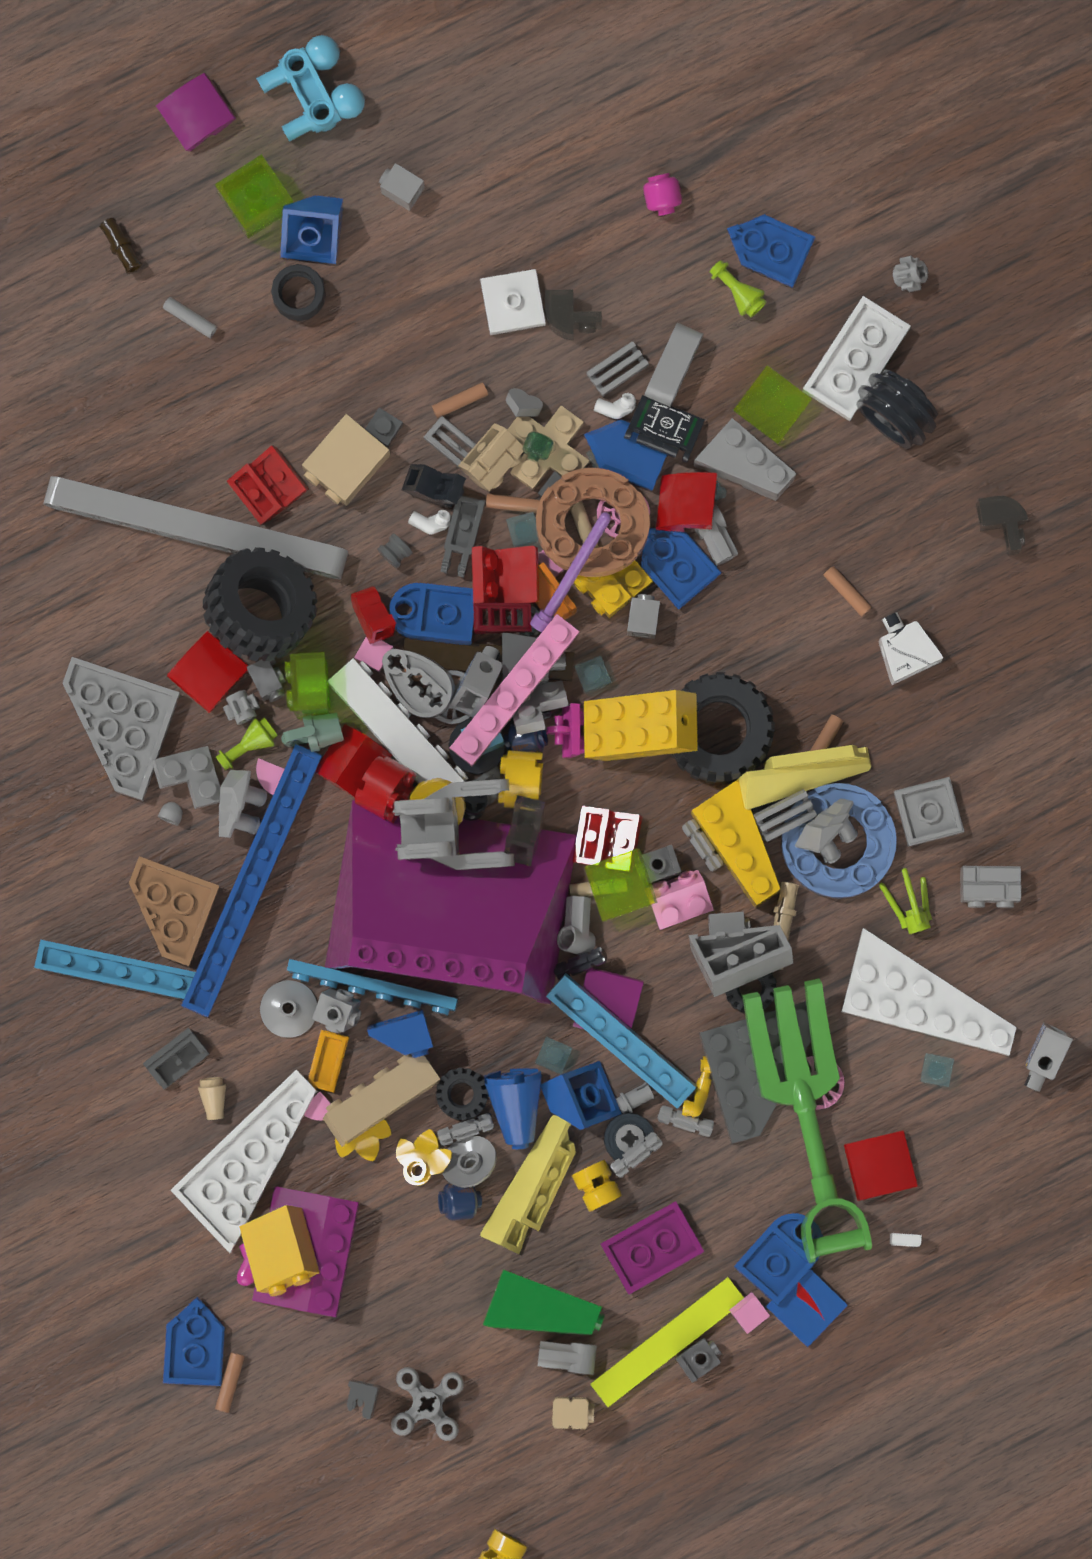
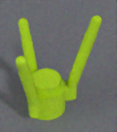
[879,868,932,934]

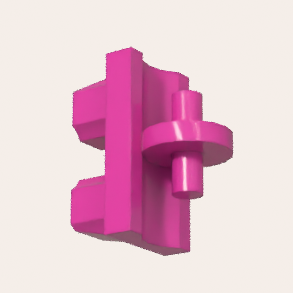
[547,703,585,758]

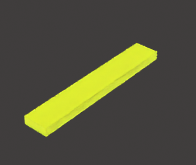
[590,1277,744,1407]

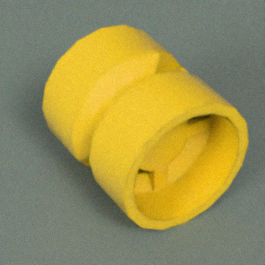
[571,1159,622,1212]
[479,1529,528,1559]

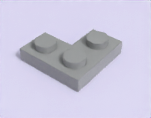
[513,680,569,735]
[152,746,220,809]

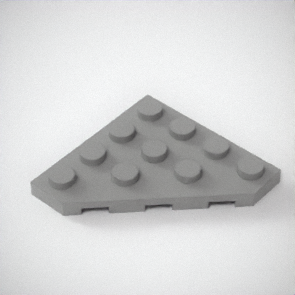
[62,657,180,801]

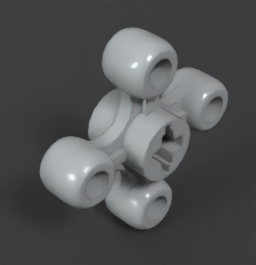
[391,1367,464,1441]

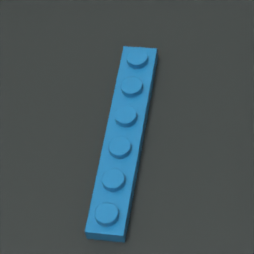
[34,940,196,999]
[287,959,458,1015]
[546,973,697,1109]

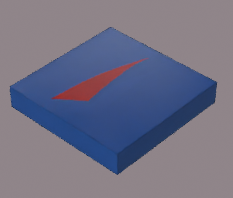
[765,1269,848,1347]

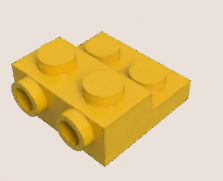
[573,560,653,619]

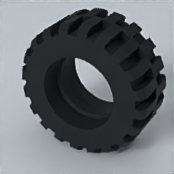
[202,547,318,661]
[670,672,775,784]

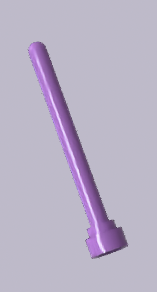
[530,512,611,633]

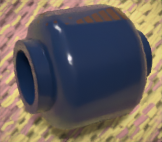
[504,723,548,753]
[438,1183,482,1221]

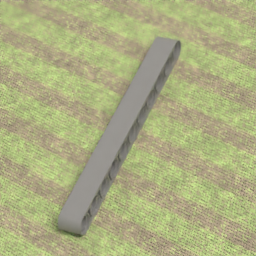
[43,476,349,579]

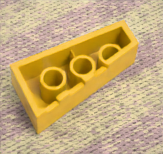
[691,779,780,908]

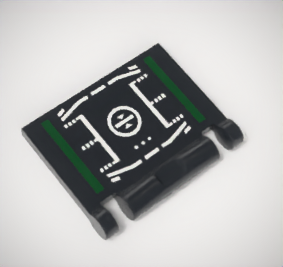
[624,395,705,463]

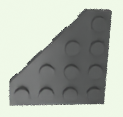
[699,1001,811,1144]

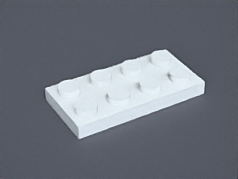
[802,296,911,421]

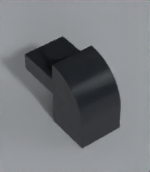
[401,464,466,508]

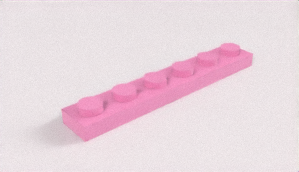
[450,614,579,767]

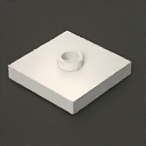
[480,269,546,335]

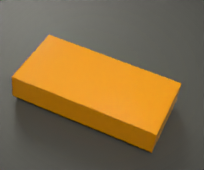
[307,1030,349,1093]

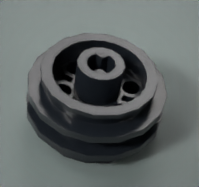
[856,370,938,449]

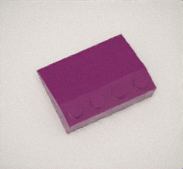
[252,1186,360,1317]

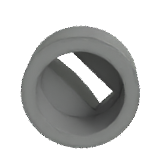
[158,802,183,826]

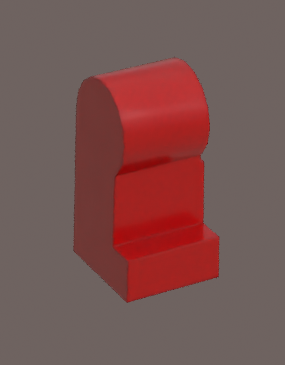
[351,586,396,644]

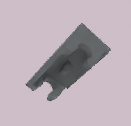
[143,1028,210,1090]
[347,1379,380,1419]

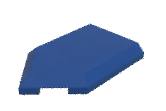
[727,215,815,288]
[584,420,667,491]
[641,528,721,610]
[163,1297,225,1386]

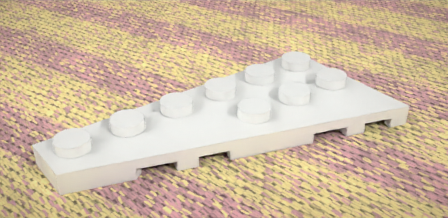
[841,928,1016,1056]
[171,1070,317,1253]

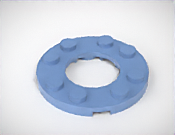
[781,783,896,898]

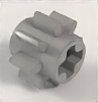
[893,256,928,292]
[223,690,260,725]

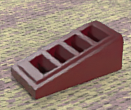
[473,603,532,634]

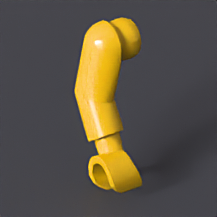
[682,1056,711,1118]

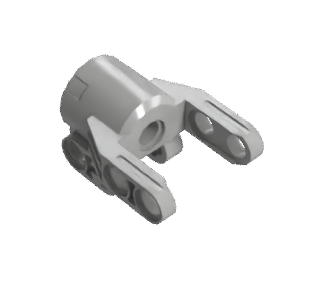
[393,779,515,870]

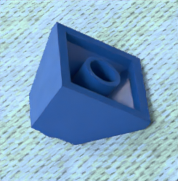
[280,195,343,264]
[367,1009,433,1058]
[541,1061,622,1130]

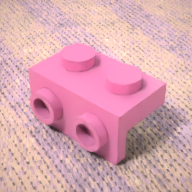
[645,870,713,930]

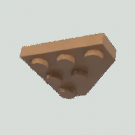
[129,856,220,967]

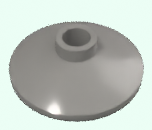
[260,980,317,1038]
[442,1136,497,1188]

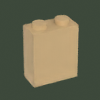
[302,414,390,506]

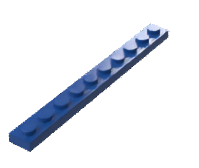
[181,744,322,1018]

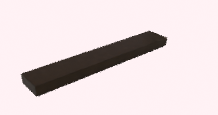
[402,637,575,682]

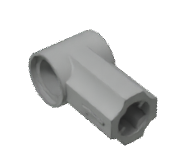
[694,504,738,565]
[557,896,596,955]
[538,1341,597,1375]

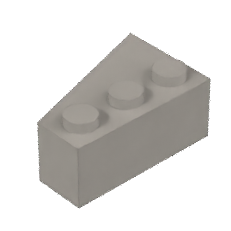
[694,418,796,501]
[689,925,793,997]

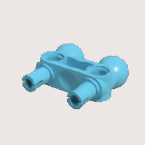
[257,35,365,141]

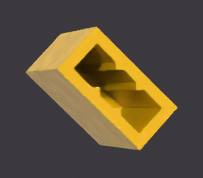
[239,1205,320,1296]

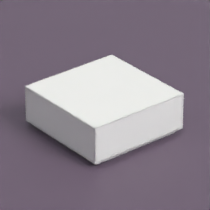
[890,1233,922,1247]

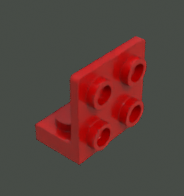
[472,546,539,603]

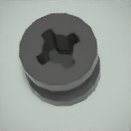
[377,533,413,569]

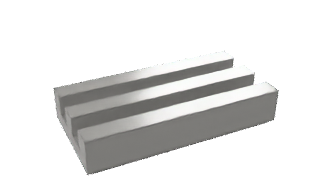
[586,341,649,397]
[424,416,476,469]
[753,789,817,842]

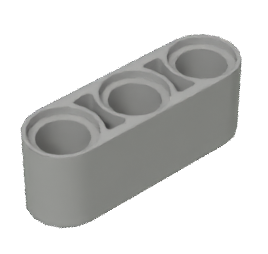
[644,322,703,407]

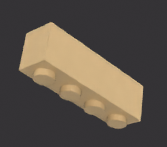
[323,1054,440,1147]

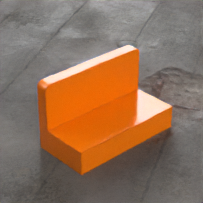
[535,562,576,620]

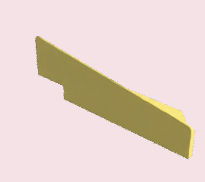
[739,745,871,810]
[480,1115,576,1254]

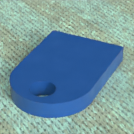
[389,583,474,646]
[734,1213,823,1306]

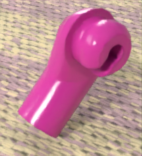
[237,1243,254,1286]

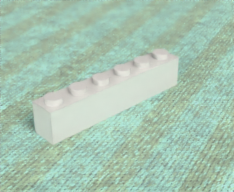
[328,659,468,784]

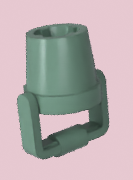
[281,713,344,752]

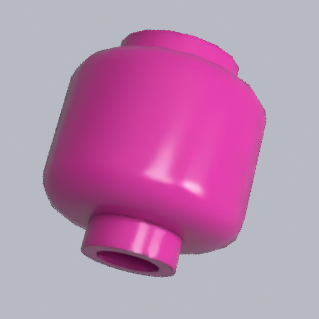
[643,173,682,216]

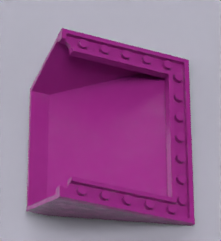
[325,800,577,1005]

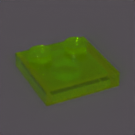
[733,365,812,445]
[584,848,658,922]

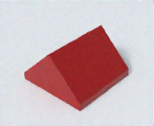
[315,724,393,798]

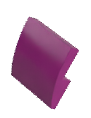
[156,73,236,152]
[573,968,644,1029]

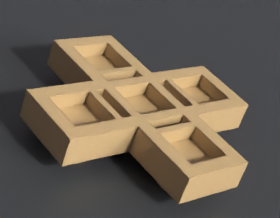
[507,406,589,490]

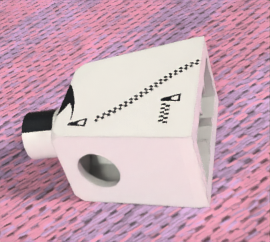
[879,612,943,685]

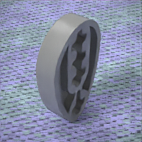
[382,649,455,718]

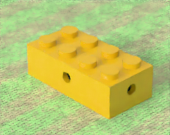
[584,690,698,761]

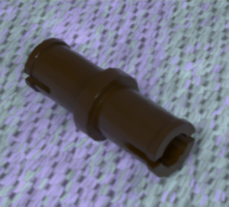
[99,217,142,274]

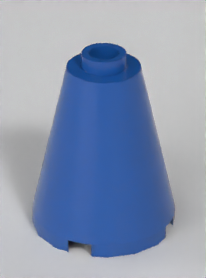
[484,1068,542,1149]

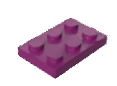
[600,1201,704,1295]

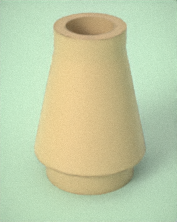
[197,1077,226,1120]

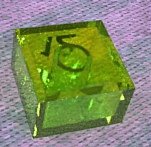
[214,154,293,239]
[285,652,331,719]

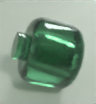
[522,431,554,463]

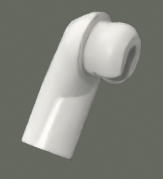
[594,393,636,419]
[408,510,451,534]

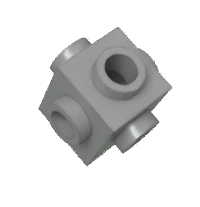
[312,988,361,1033]

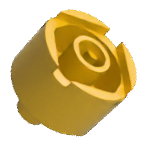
[498,750,543,810]

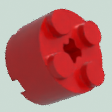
[355,755,417,823]

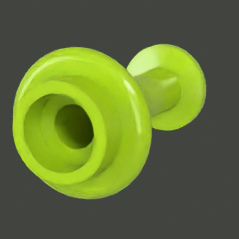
[709,260,767,317]
[216,718,278,771]

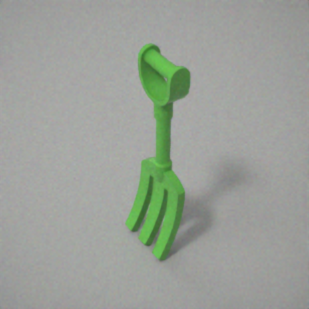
[743,979,872,1263]

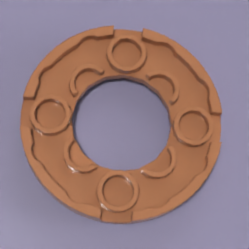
[536,468,650,577]

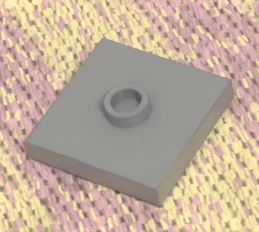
[893,777,964,847]

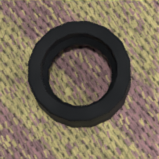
[271,264,326,321]

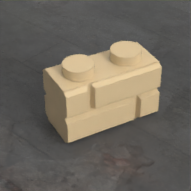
[458,423,526,492]
[552,1397,594,1429]

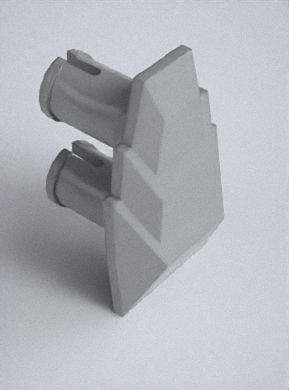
[219,770,267,838]
[795,798,858,863]

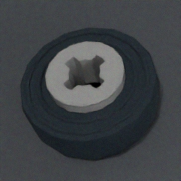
[604,1113,654,1162]

